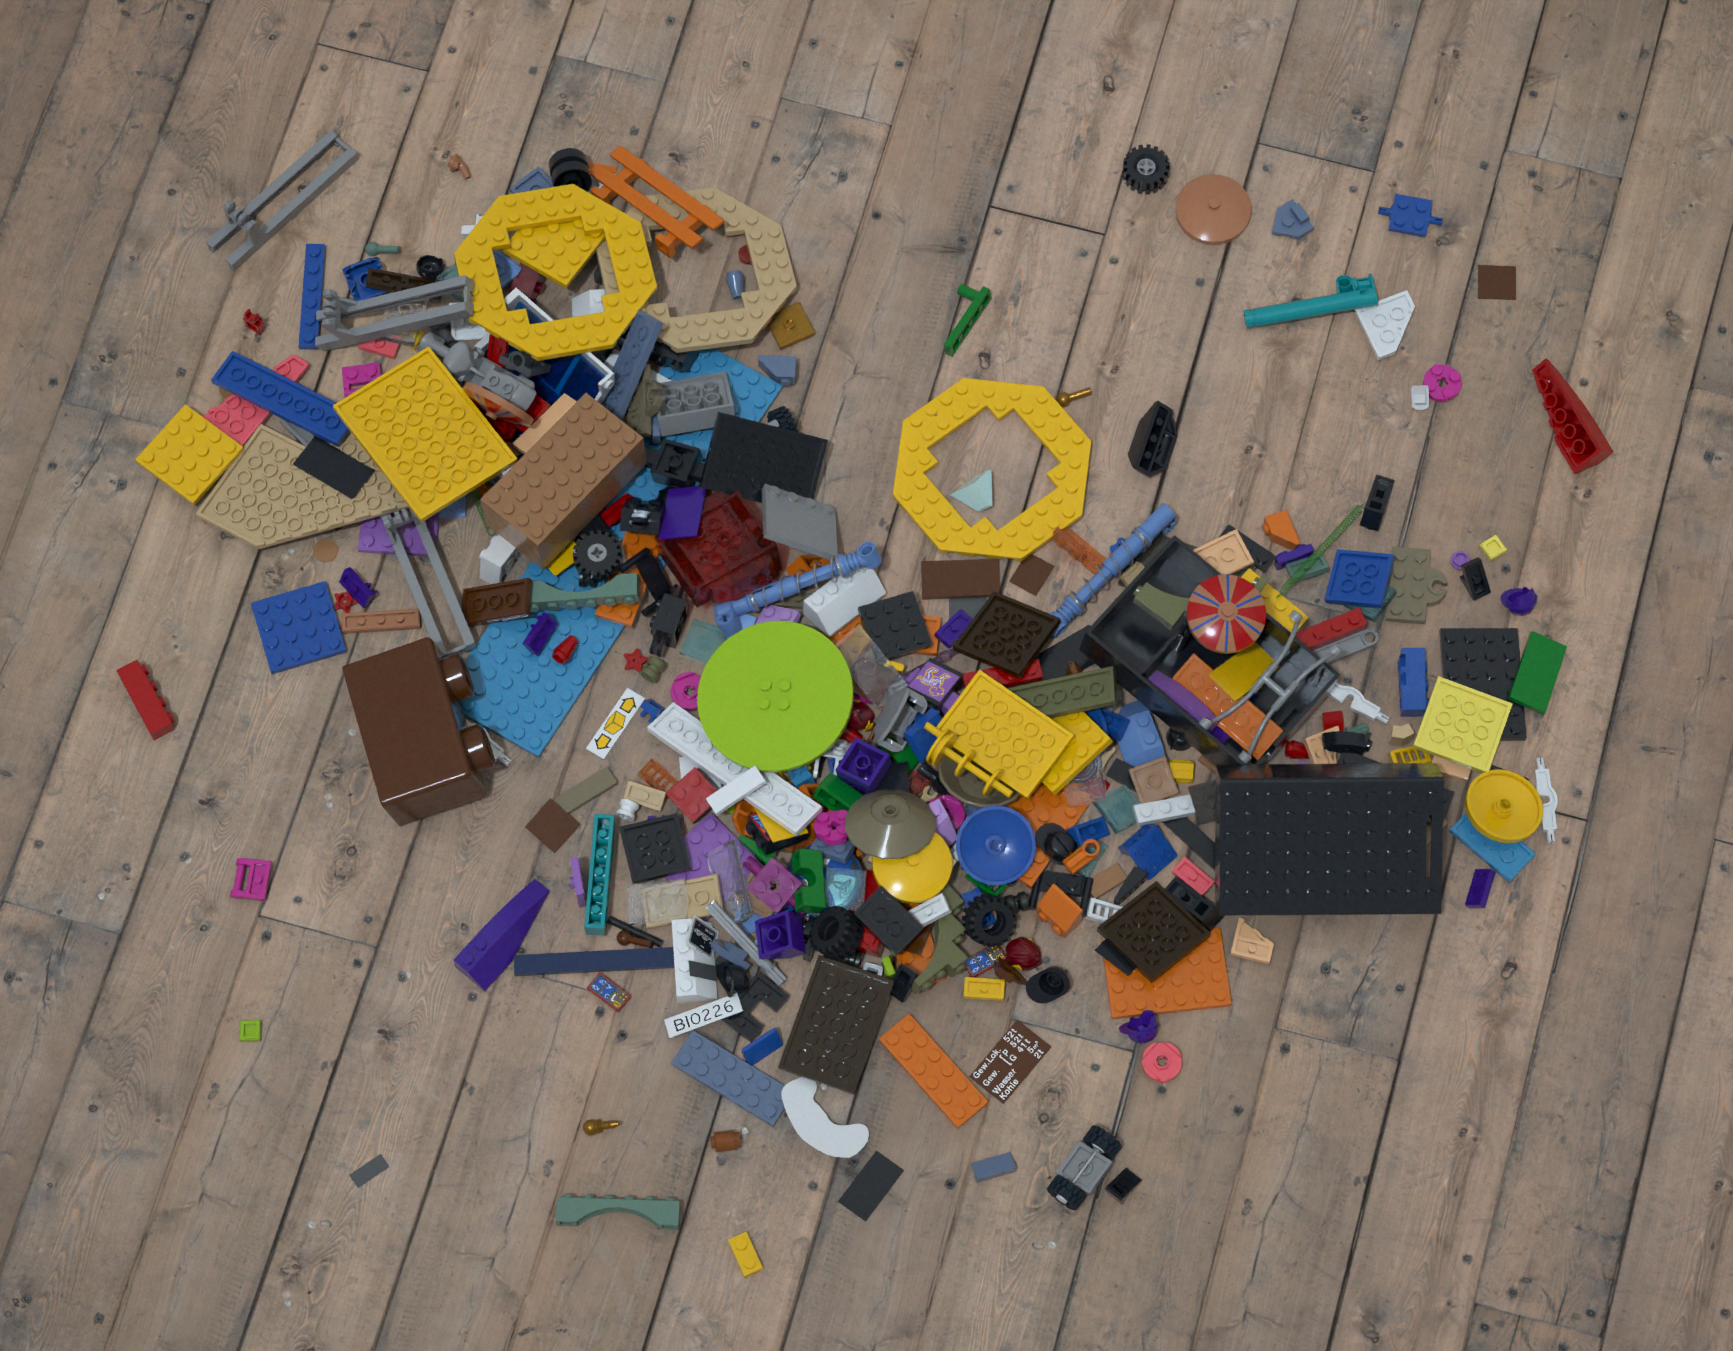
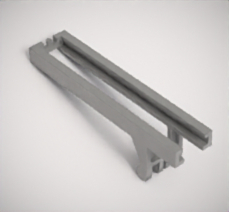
[206,130,359,271]
[315,275,474,351]
[380,508,477,657]

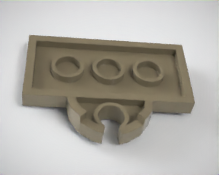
[623,364,663,438]
[1386,547,1447,624]

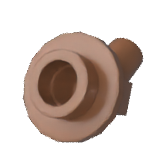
[448,154,471,179]

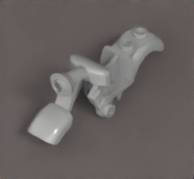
[417,332,536,412]

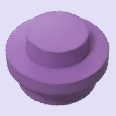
[1450,551,1470,570]

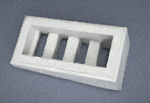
[1083,897,1123,923]

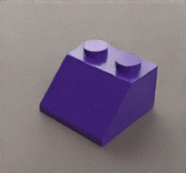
[755,910,806,959]

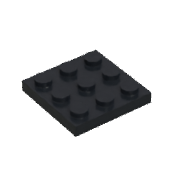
[858,591,932,663]
[619,813,691,884]

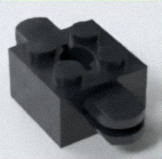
[644,439,705,488]
[620,497,665,535]
[649,584,688,657]

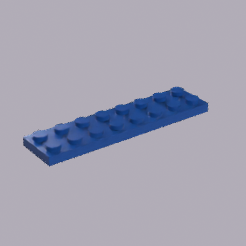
[211,351,350,447]

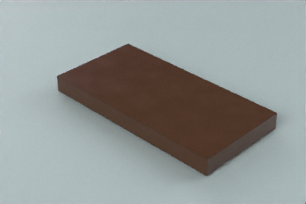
[921,559,1000,600]
[462,578,532,627]

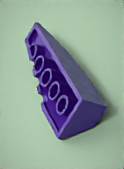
[453,879,550,991]

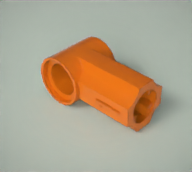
[1062,839,1100,875]

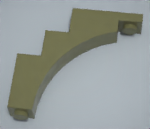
[1133,574,1270,630]

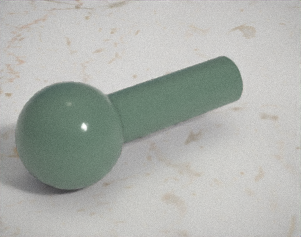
[365,242,400,256]

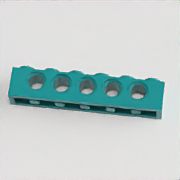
[584,814,616,936]

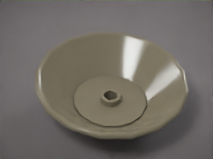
[937,747,1020,808]
[845,790,935,859]

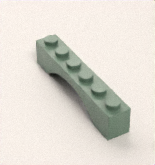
[530,573,641,612]
[556,1194,681,1230]

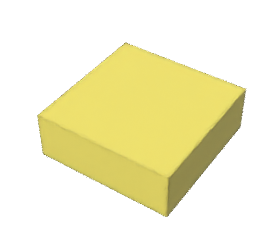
[1479,535,1507,562]

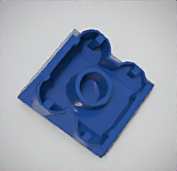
[342,257,390,301]
[903,708,942,764]

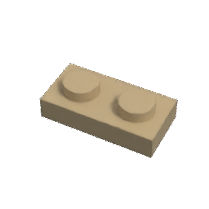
[623,780,667,811]

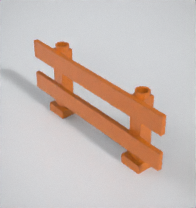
[590,145,724,258]

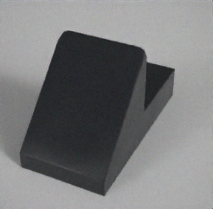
[1460,557,1491,601]
[891,963,919,1003]
[1105,1168,1142,1205]

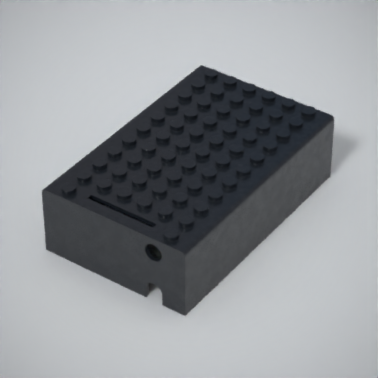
[1079,535,1340,766]
[1215,763,1444,916]

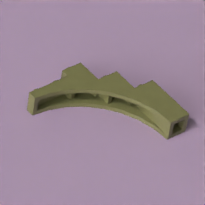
[911,884,968,994]

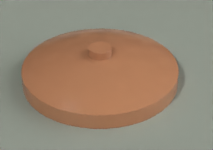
[1176,174,1251,245]

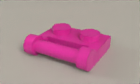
[342,362,381,397]
[230,858,272,901]

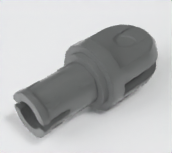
[429,322,456,348]

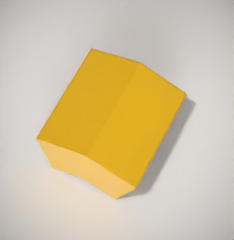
[1169,759,1194,783]

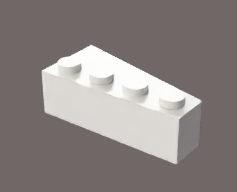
[479,534,522,584]

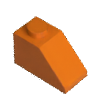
[1262,510,1300,550]
[786,555,830,576]

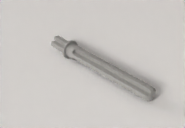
[706,901,787,986]

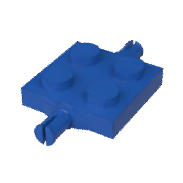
[1378,193,1443,238]

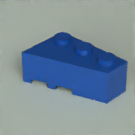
[1397,648,1429,717]

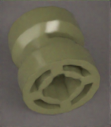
[639,656,666,683]

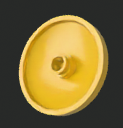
[1464,769,1543,843]
[872,832,952,904]

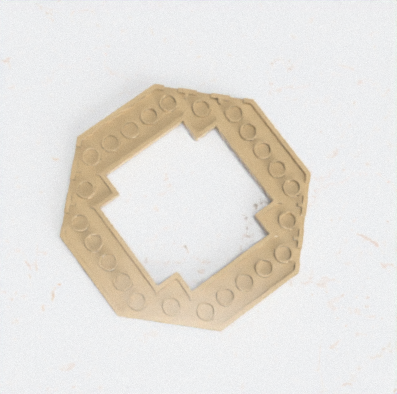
[596,187,797,353]

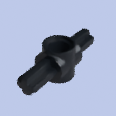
[917,763,964,804]

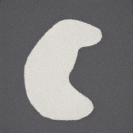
[781,1077,869,1158]

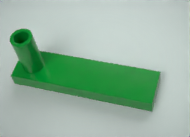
[944,284,992,357]

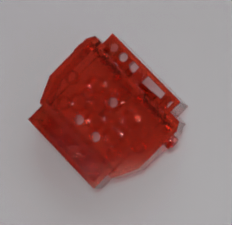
[654,491,782,608]

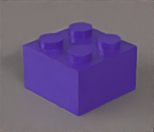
[835,738,892,794]

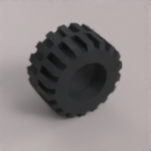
[962,894,1017,947]
[809,906,864,961]

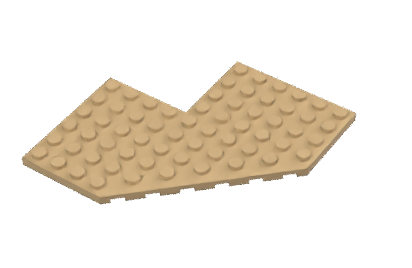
[196,424,409,549]

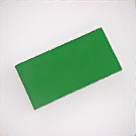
[1508,631,1567,715]

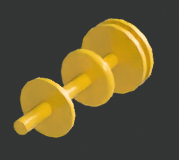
[924,722,1013,798]

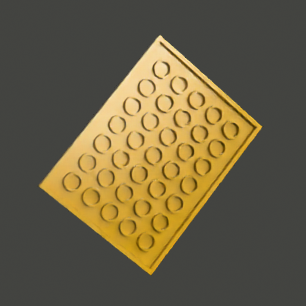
[333,346,518,523]

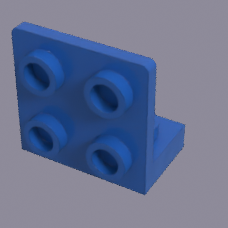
[1118,824,1177,880]

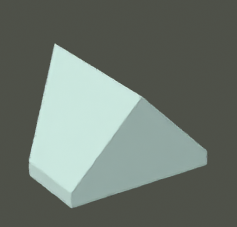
[950,470,992,512]

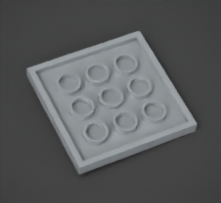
[762,484,838,561]

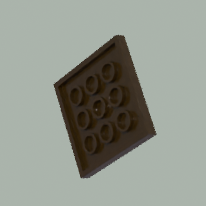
[953,591,1061,678]
[1097,881,1211,983]

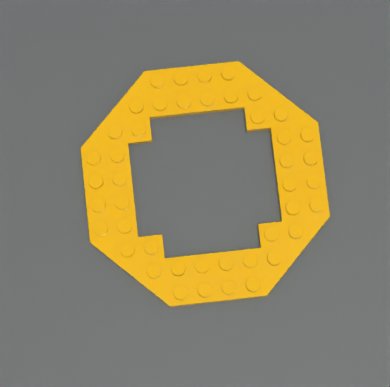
[454,184,657,361]
[893,378,1091,561]

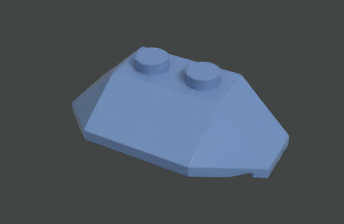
[1116,700,1165,767]

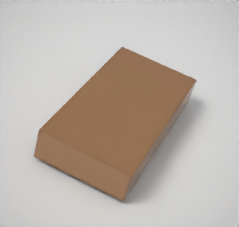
[1091,862,1127,899]

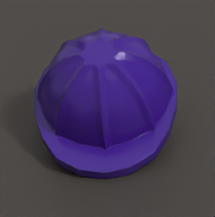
[1500,587,1537,616]
[1119,1010,1159,1044]

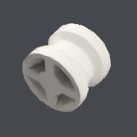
[616,799,639,822]

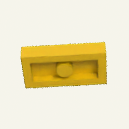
[963,977,1005,1001]
[728,1232,763,1278]

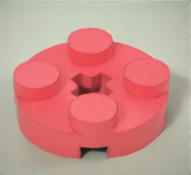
[1141,1042,1182,1084]

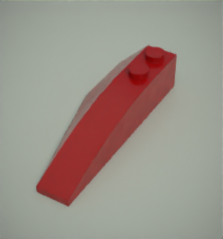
[1532,358,1614,474]

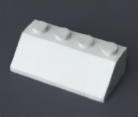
[803,566,886,638]
[672,918,718,1003]

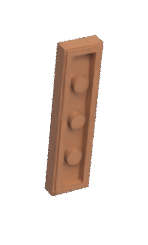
[342,608,421,634]

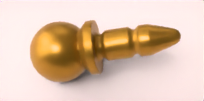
[583,1119,620,1136]

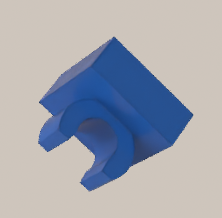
[640,699,666,723]

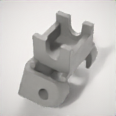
[873,687,928,752]

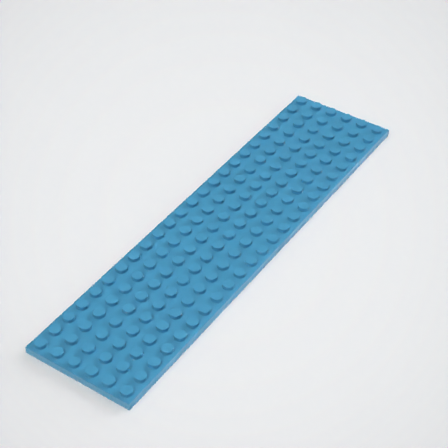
[460,348,783,758]

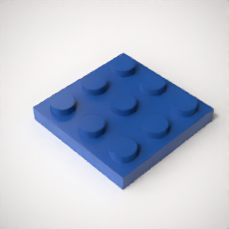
[1325,549,1395,608]

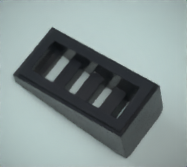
[1114,866,1148,905]

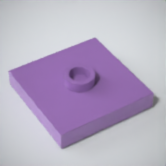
[570,857,586,907]

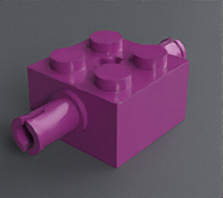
[742,856,806,916]

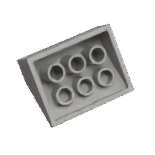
[656,371,735,437]

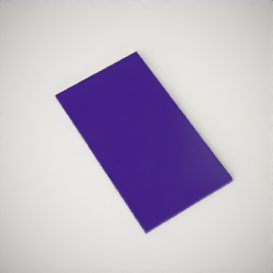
[658,486,707,540]

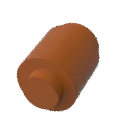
[710,1130,740,1152]

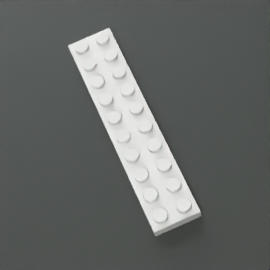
[647,702,822,837]

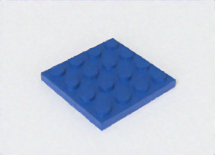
[251,581,347,674]

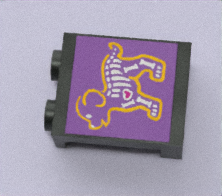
[906,658,963,715]

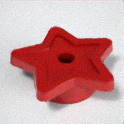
[333,591,358,613]
[623,648,648,672]

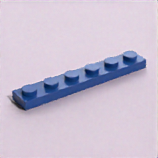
[299,244,326,350]

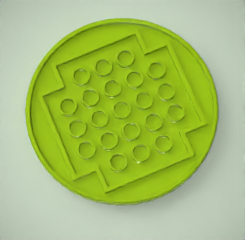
[697,621,854,773]

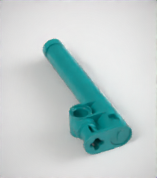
[1243,274,1378,329]

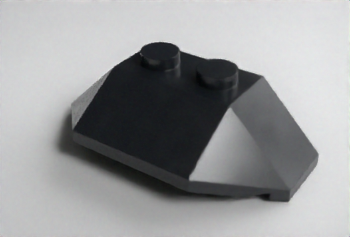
[1128,401,1177,477]

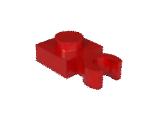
[243,309,265,335]

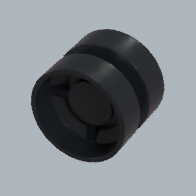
[548,148,592,192]

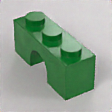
[792,849,827,914]

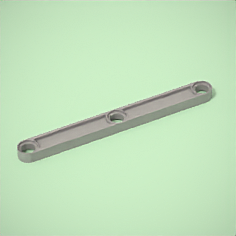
[1313,628,1379,665]

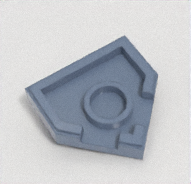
[1272,199,1314,239]
[710,939,750,970]

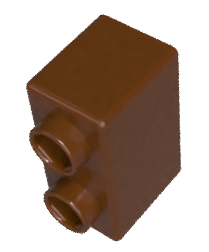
[342,637,495,826]

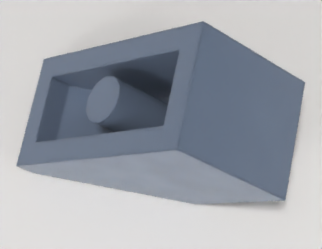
[758,355,797,387]

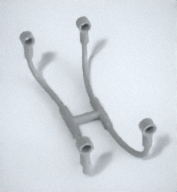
[1198,610,1342,764]

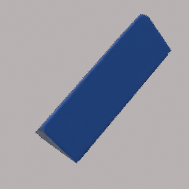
[1099,708,1130,741]
[1066,816,1110,845]
[742,1028,783,1066]

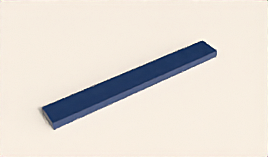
[514,947,675,976]

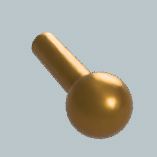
[1056,387,1092,407]

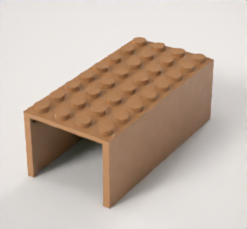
[480,393,647,570]

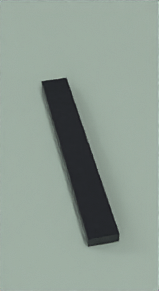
[1162,798,1215,871]

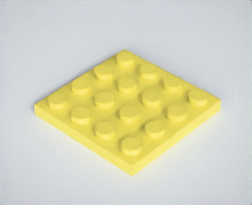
[1413,676,1512,773]

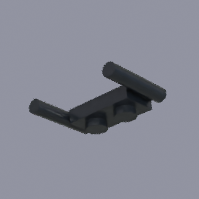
[618,547,671,617]
[1028,870,1093,917]

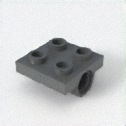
[498,350,551,378]

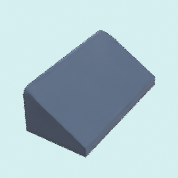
[971,1152,1016,1183]

